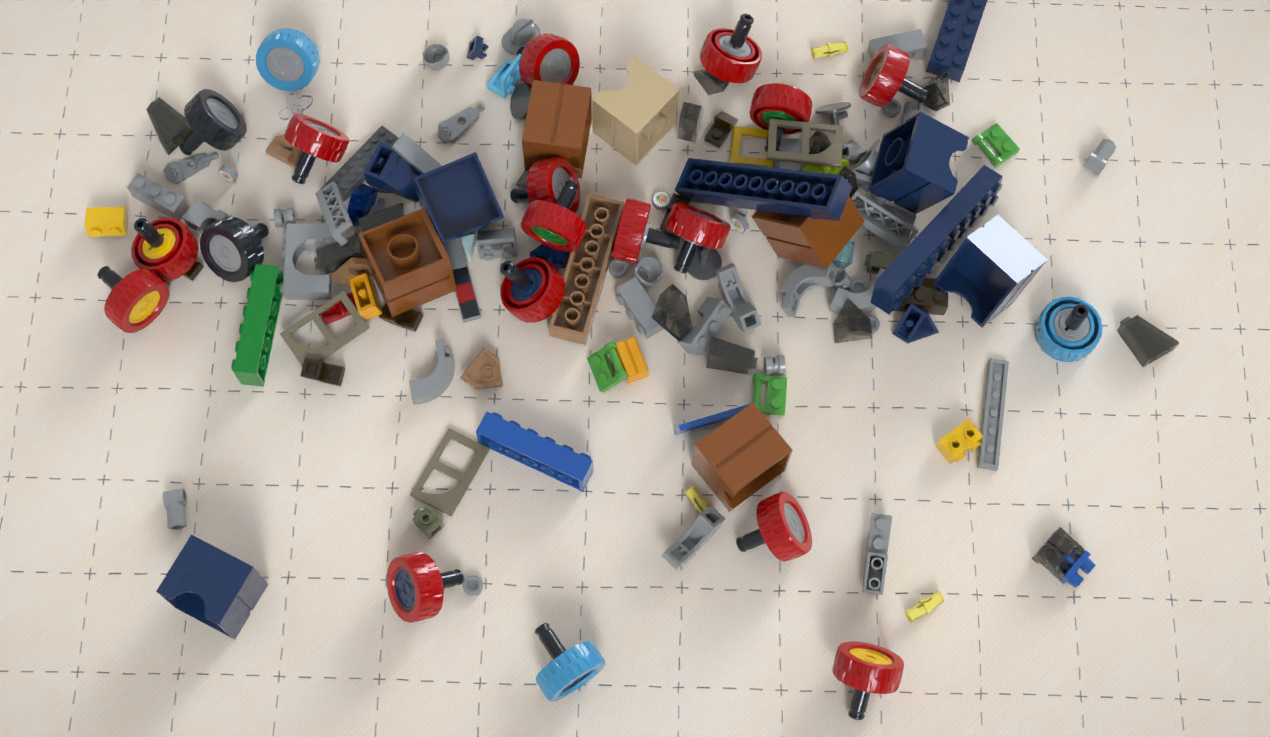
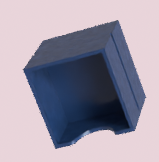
[868,112,969,214]
[410,152,505,245]
[933,215,1048,328]
[156,534,268,639]

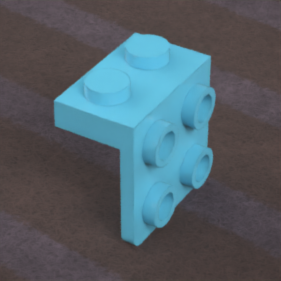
[487,54,522,99]

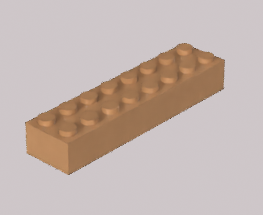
[549,193,624,345]

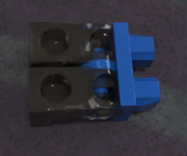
[1031,527,1096,588]

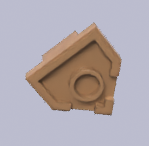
[265,134,303,168]
[330,257,372,284]
[460,347,503,390]

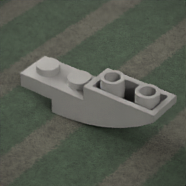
[862,513,892,595]

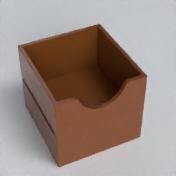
[522,80,592,179]
[752,196,865,269]
[358,208,457,317]
[691,402,792,512]

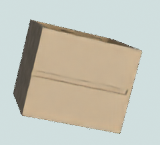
[592,56,680,166]

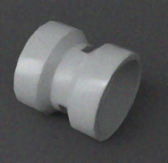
[274,208,296,228]
[833,267,852,291]
[764,355,786,375]

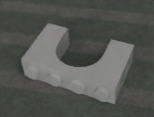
[280,223,334,300]

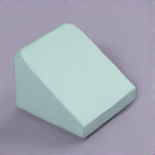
[461,234,476,261]

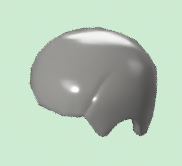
[422,43,450,70]
[633,256,663,286]

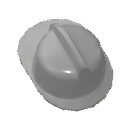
[501,18,541,54]
[853,139,880,177]

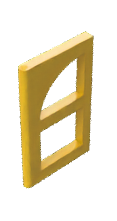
[729,126,774,167]

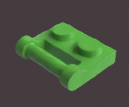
[971,123,1020,168]
[587,342,628,392]
[752,373,787,416]

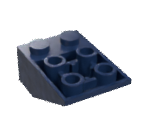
[364,142,422,203]

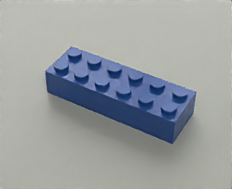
[476,411,593,492]

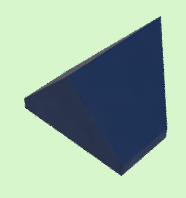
[893,303,939,344]

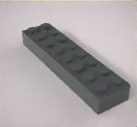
[320,126,398,203]

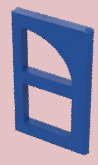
[674,403,751,435]

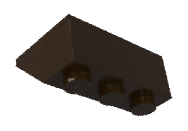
[893,278,948,315]

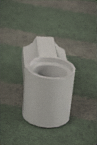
[842,139,866,163]
[1083,139,1117,175]
[163,489,187,530]

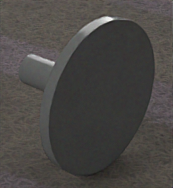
[510,83,531,120]
[815,102,851,126]
[687,246,722,280]

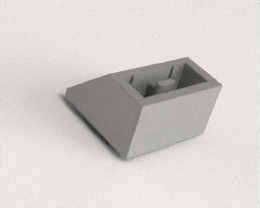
[477,228,517,261]

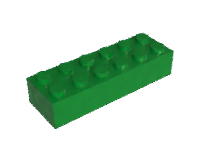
[231,264,284,387]

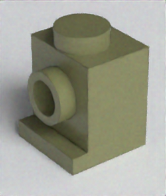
[864,251,894,274]
[412,506,444,539]

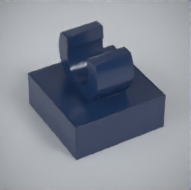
[466,36,489,60]

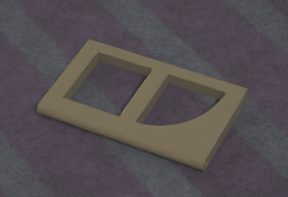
[766,119,843,168]
[280,291,369,367]
[410,428,490,517]

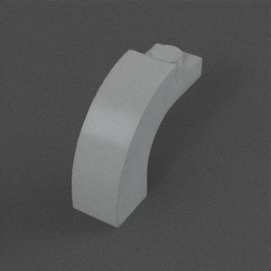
[716,263,761,333]
[780,263,838,317]
[829,268,886,316]
[409,339,455,405]
[662,505,726,570]

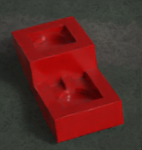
[316,292,358,325]

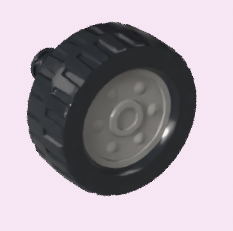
[179,89,247,155]
[200,216,269,282]

